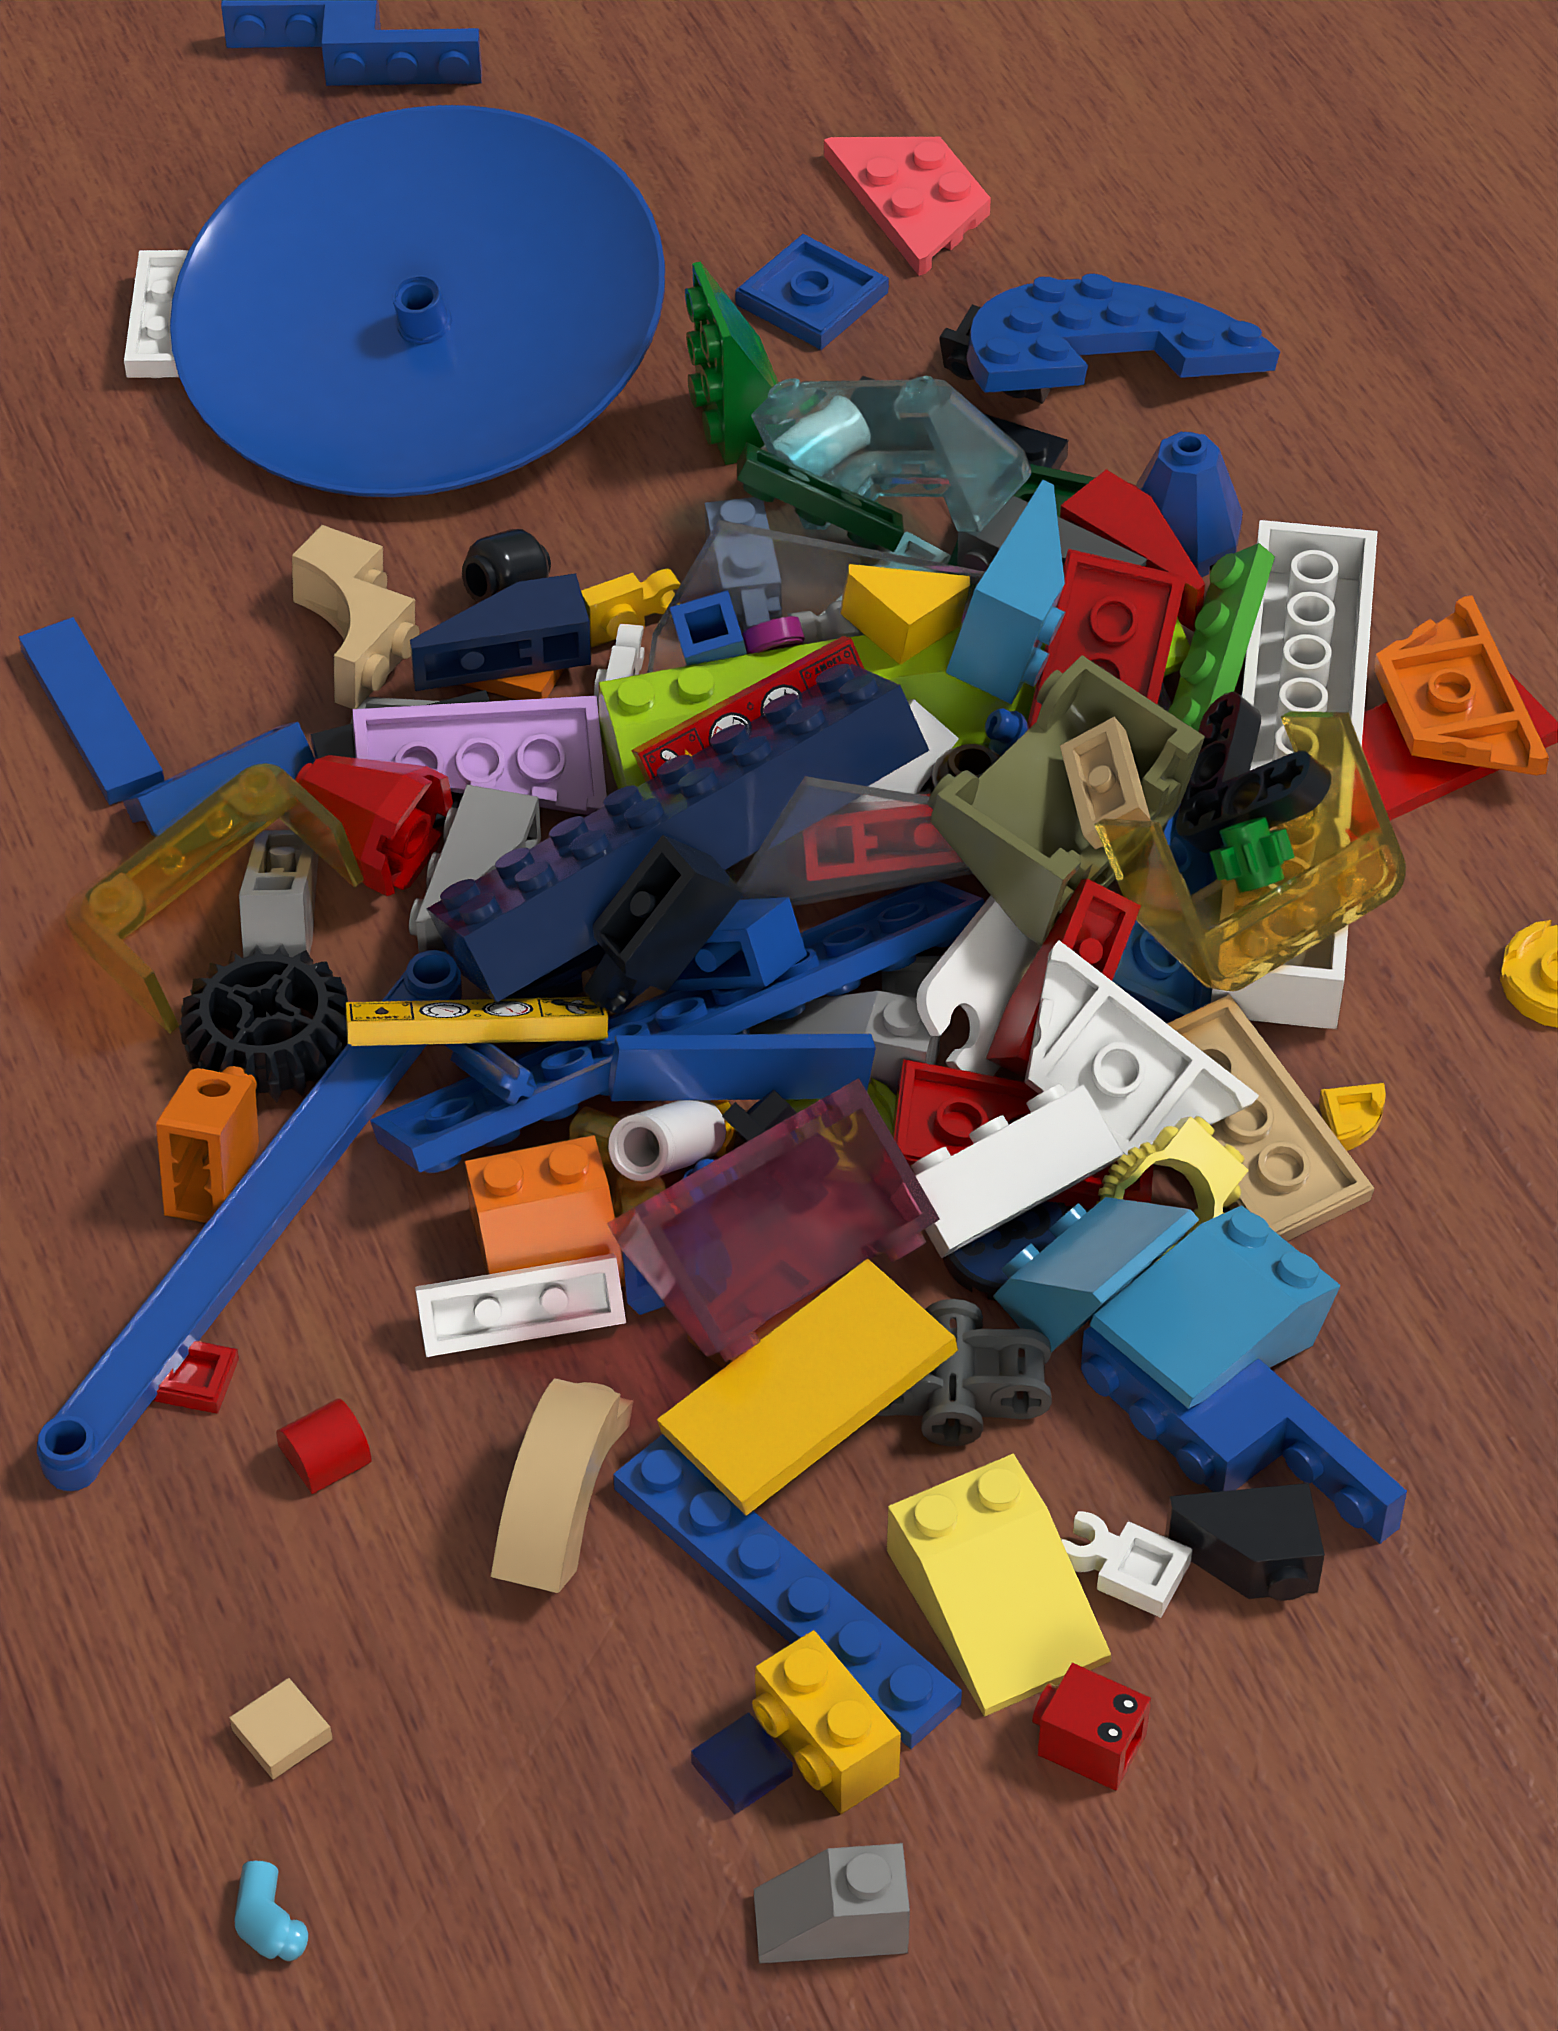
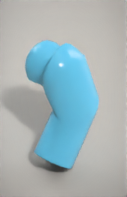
[234,1861,309,1961]

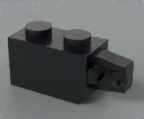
[583,835,744,1014]

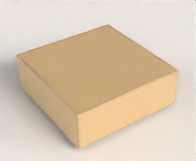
[229,1678,332,1780]

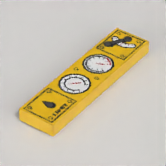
[346,997,608,1046]

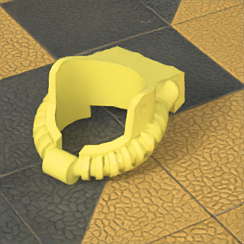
[1096,1116,1249,1261]

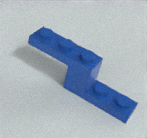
[221,0,482,86]
[1081,1326,1407,1544]

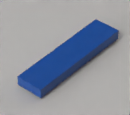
[18,617,165,805]
[609,1034,876,1101]

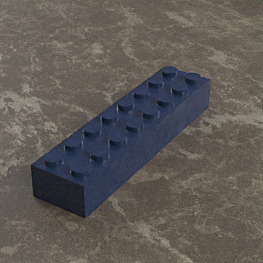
[426,664,930,1002]

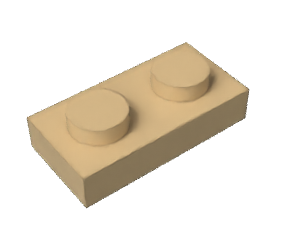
[1060,717,1151,850]

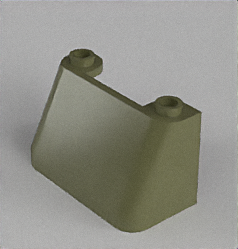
[928,655,1205,946]

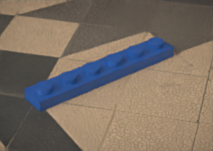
[613,1434,962,1749]

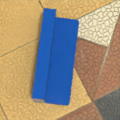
[123,722,316,863]

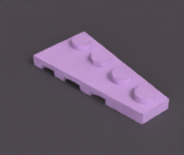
[352,696,607,815]

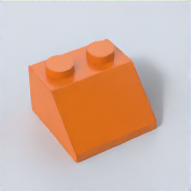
[465,1135,626,1287]

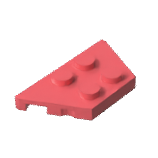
[824,137,991,276]

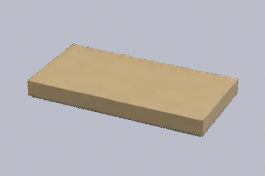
[1167,994,1375,1241]

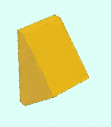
[841,564,970,665]

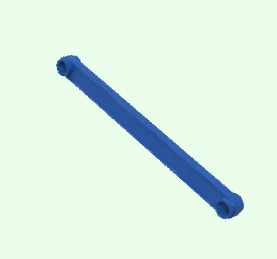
[37,950,463,1491]

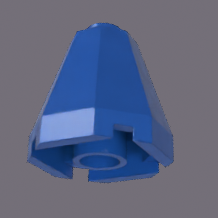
[1136,431,1243,577]

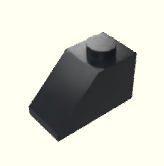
[1165,1483,1325,1601]

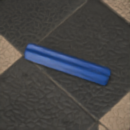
[445,1043,535,1105]

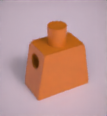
[156,1066,259,1223]

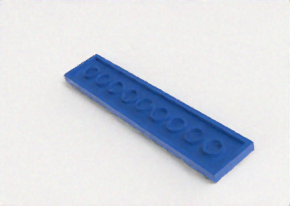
[370,877,985,1173]

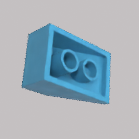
[946,480,1065,704]
[993,1197,1199,1353]
[1090,1205,1341,1409]

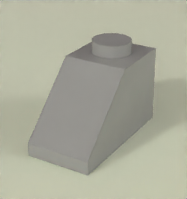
[754,1843,910,1964]

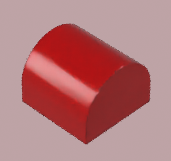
[276,1398,372,1494]

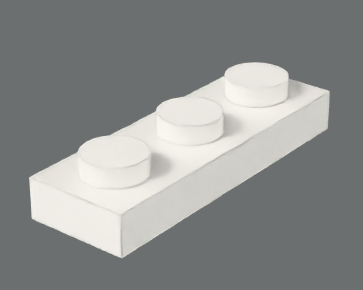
[124,250,189,378]
[415,1253,626,1357]

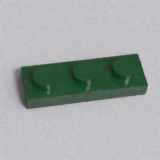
[737,442,905,552]

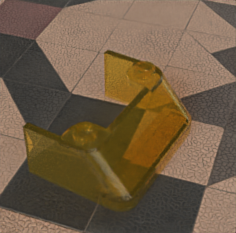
[1094,711,1406,991]
[65,764,364,1034]

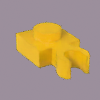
[581,569,681,647]

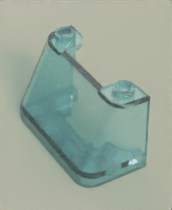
[751,376,1031,532]

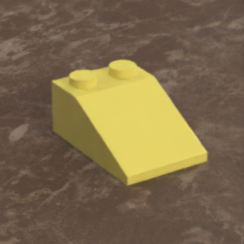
[887,1453,1111,1717]

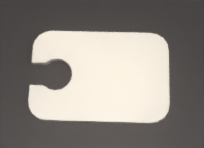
[916,896,1041,1076]

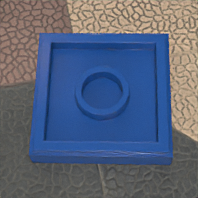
[735,234,889,350]

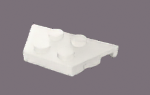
[1025,940,1259,1155]

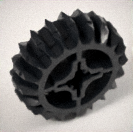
[179,944,348,1103]

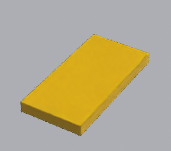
[657,1258,958,1516]

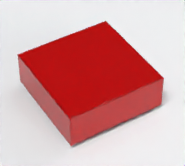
[153,1341,239,1414]

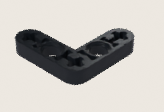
[1176,692,1332,853]

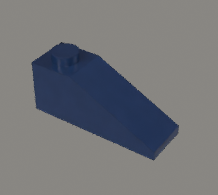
[410,573,591,691]

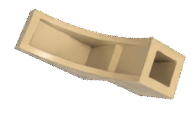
[292,525,419,709]

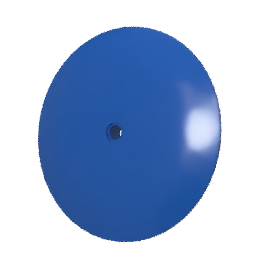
[170,105,665,497]

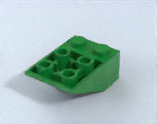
[685,262,790,465]

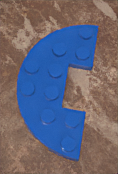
[967,274,1280,393]

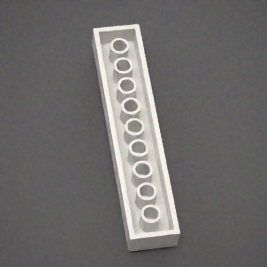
[1211,520,1378,1029]

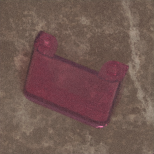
[606,1078,940,1362]

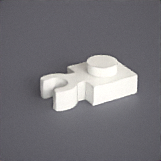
[594,624,645,705]
[1062,1511,1192,1618]

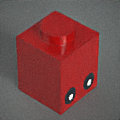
[1032,1663,1151,1791]

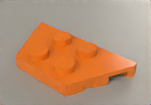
[1374,595,1549,776]

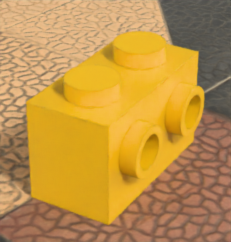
[752,1630,901,1815]

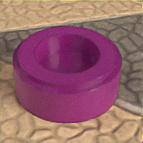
[742,616,805,654]

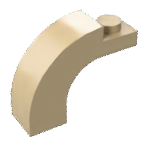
[491,1378,633,1593]

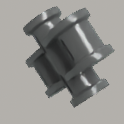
[876,1299,1052,1447]

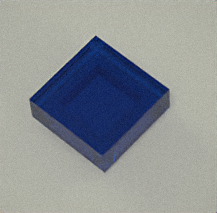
[691,1712,793,1815]

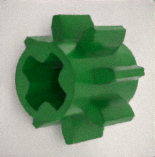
[1210,817,1295,893]

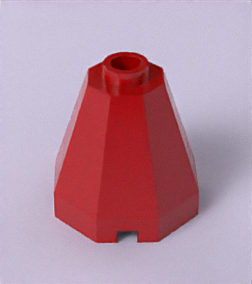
[293,755,453,896]

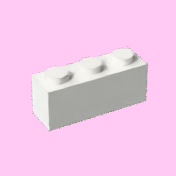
[903,1084,1124,1258]

